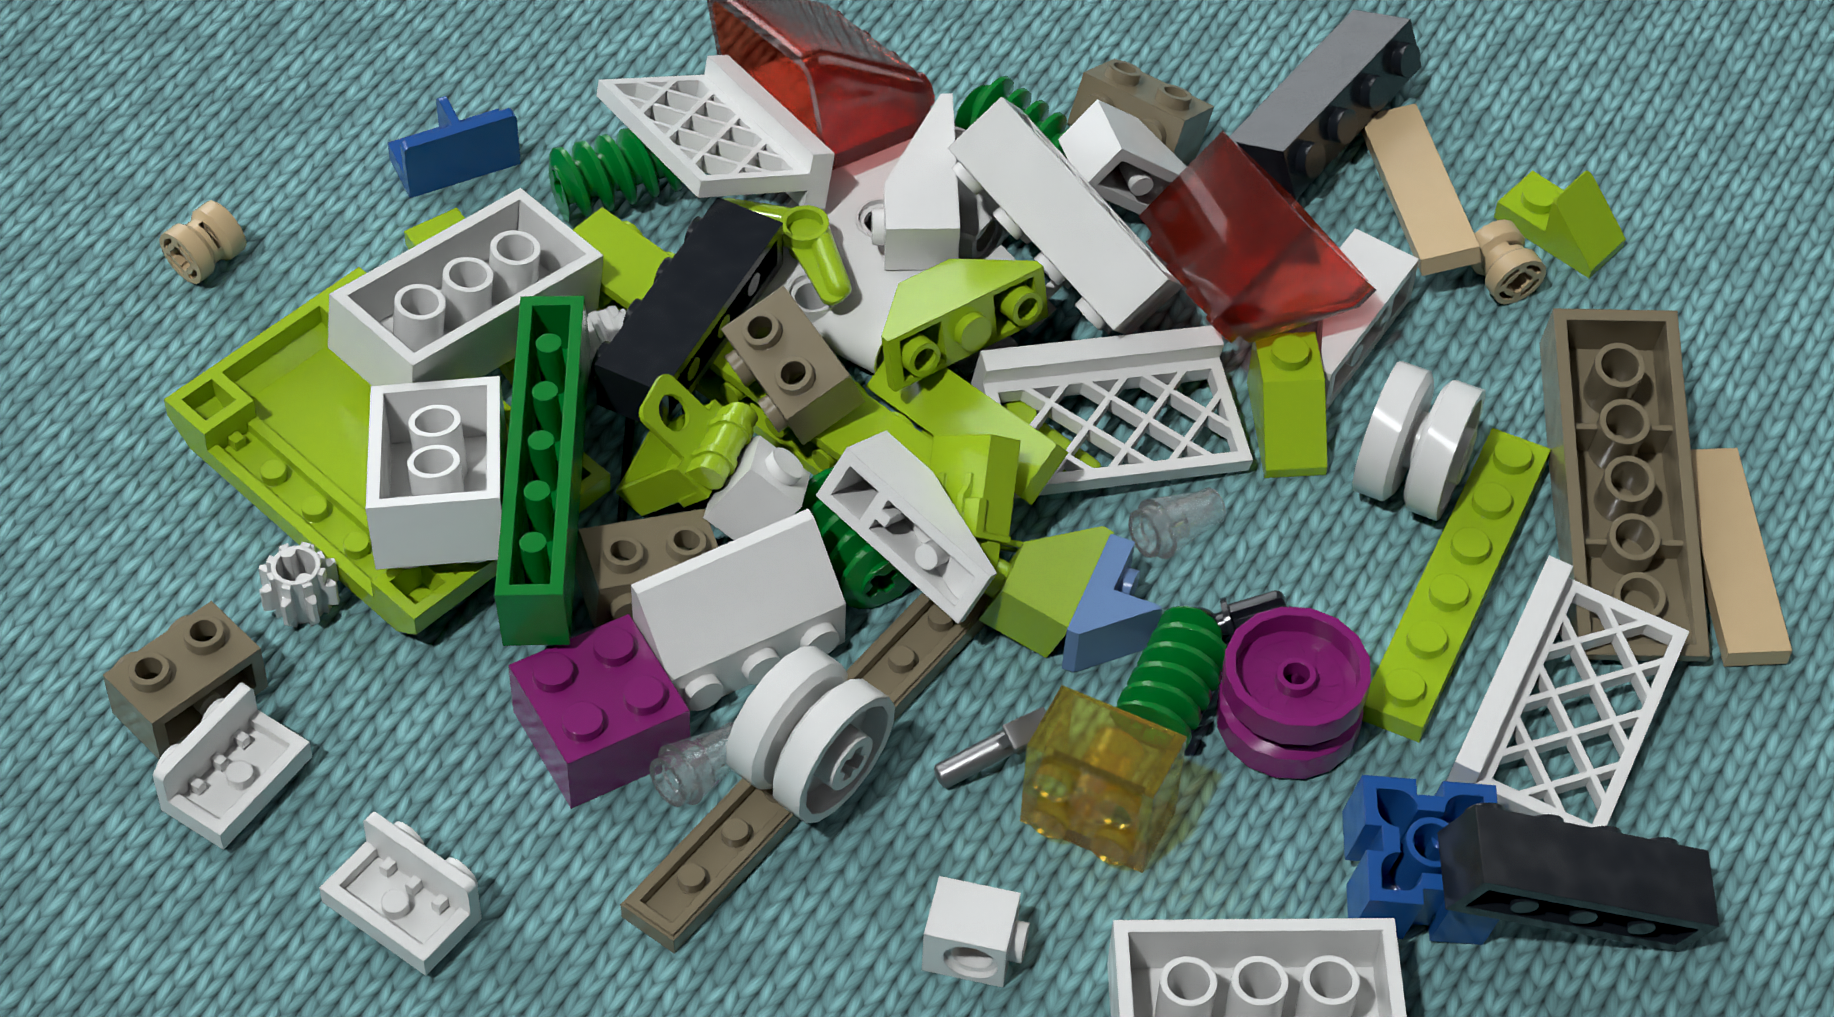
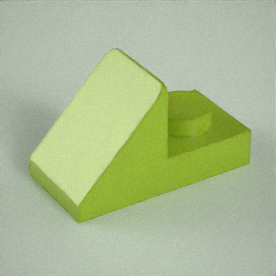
[1494,170,1626,279]

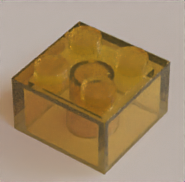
[1020,685,1187,873]

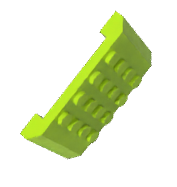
[164,267,611,635]

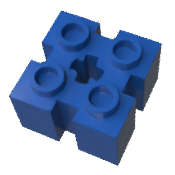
[1342,775,1500,945]

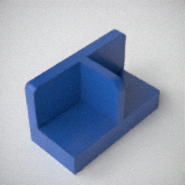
[388,96,521,198]

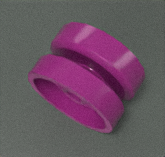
[1217,607,1371,779]

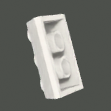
[631,509,846,711]

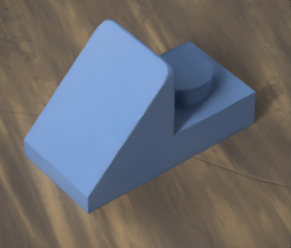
[1062,534,1162,672]

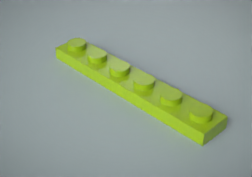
[1362,428,1551,743]

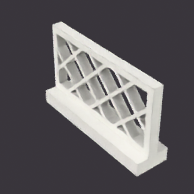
[596,55,835,209]
[971,325,1253,499]
[1447,555,1689,827]

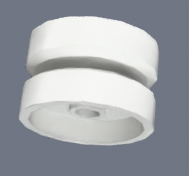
[1352,361,1486,521]
[726,646,895,823]

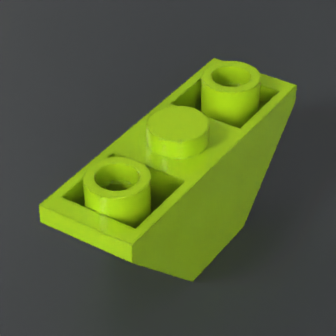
[881,259,1049,392]

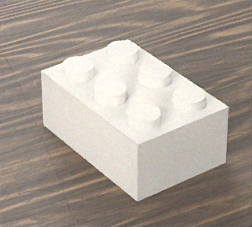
[365,376,508,570]

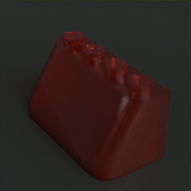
[707,0,935,170]
[1139,131,1377,343]

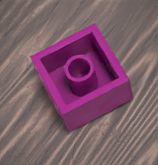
[508,614,691,809]

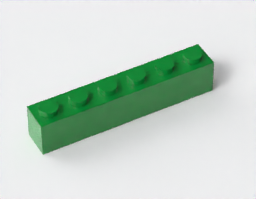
[494,295,591,646]

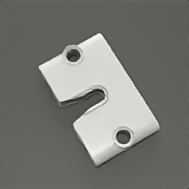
[755,106,1010,373]

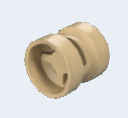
[159,200,246,284]
[1470,219,1546,304]

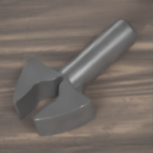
[934,707,1057,788]

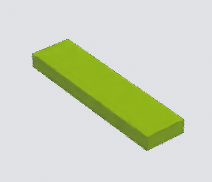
[865,360,1069,505]

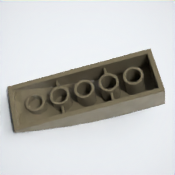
[1539,308,1710,662]

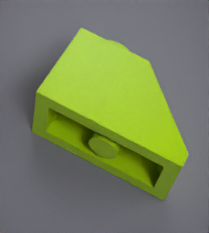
[1247,332,1327,478]
[979,526,1114,658]

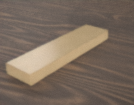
[1361,103,1481,276]
[1691,448,1792,667]

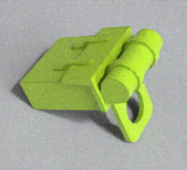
[616,374,758,516]
[930,434,1024,569]

